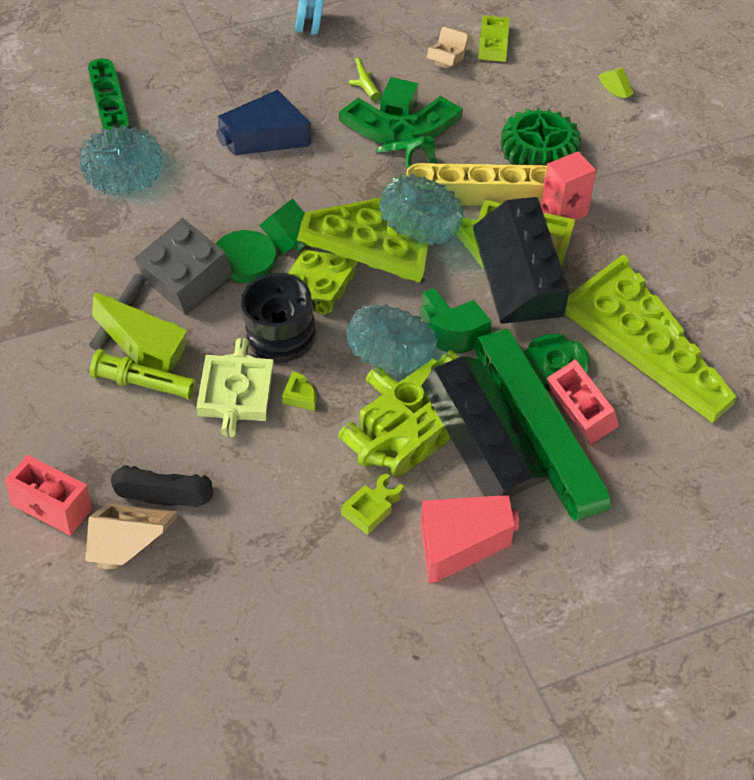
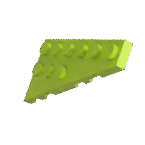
[565,254,736,423]

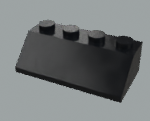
[473,197,569,324]
[421,356,549,497]

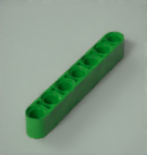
[474,328,611,522]

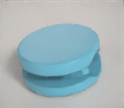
[295,0,324,35]

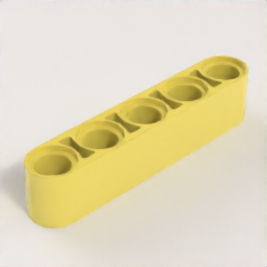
[405,163,547,206]

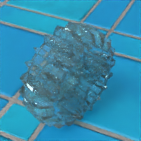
[80,124,163,196]
[379,174,464,245]
[346,304,437,375]

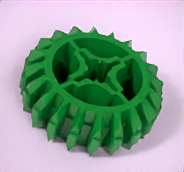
[500,107,581,166]

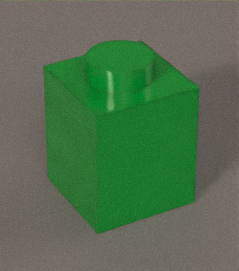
[380,77,419,116]
[259,198,306,255]

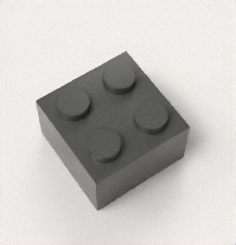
[134,218,233,315]

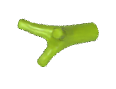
[349,57,381,101]

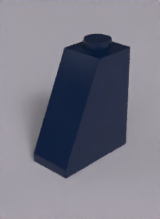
[216,89,311,155]

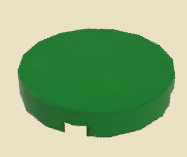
[216,230,276,284]
[524,334,590,391]

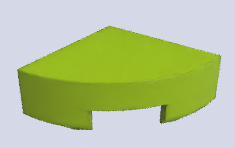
[598,67,634,98]
[282,371,316,411]

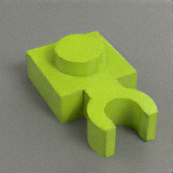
[341,473,404,535]

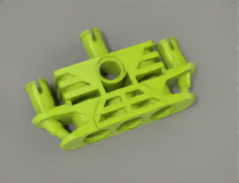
[338,350,459,477]

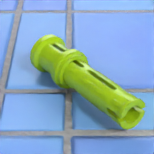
[89,349,195,400]

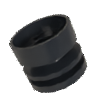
[241,273,316,363]

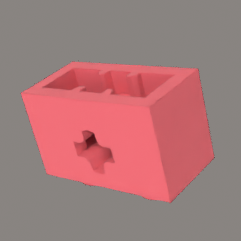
[541,151,596,220]
[547,359,619,445]
[5,454,92,536]

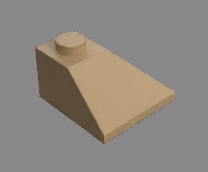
[85,504,178,569]

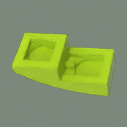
[478,15,510,62]

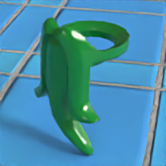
[376,136,437,169]

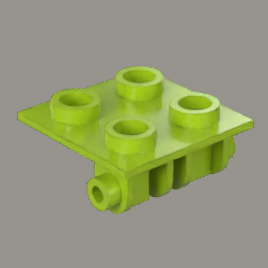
[287,250,358,315]

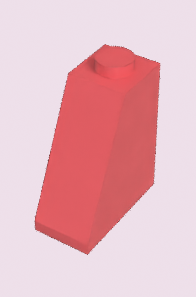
[420,495,519,583]

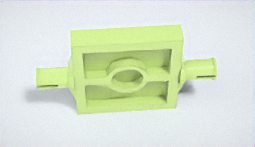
[196,338,273,437]

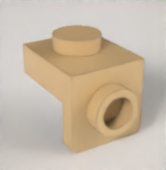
[426,26,469,68]

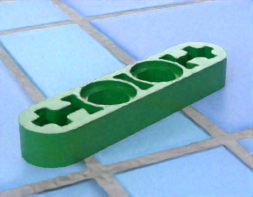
[88,58,130,143]

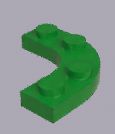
[339,95,463,144]

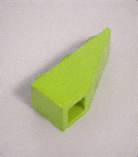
[92,292,187,373]

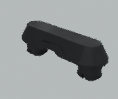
[111,465,213,507]

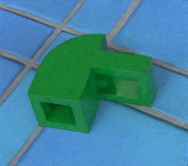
[420,288,492,353]

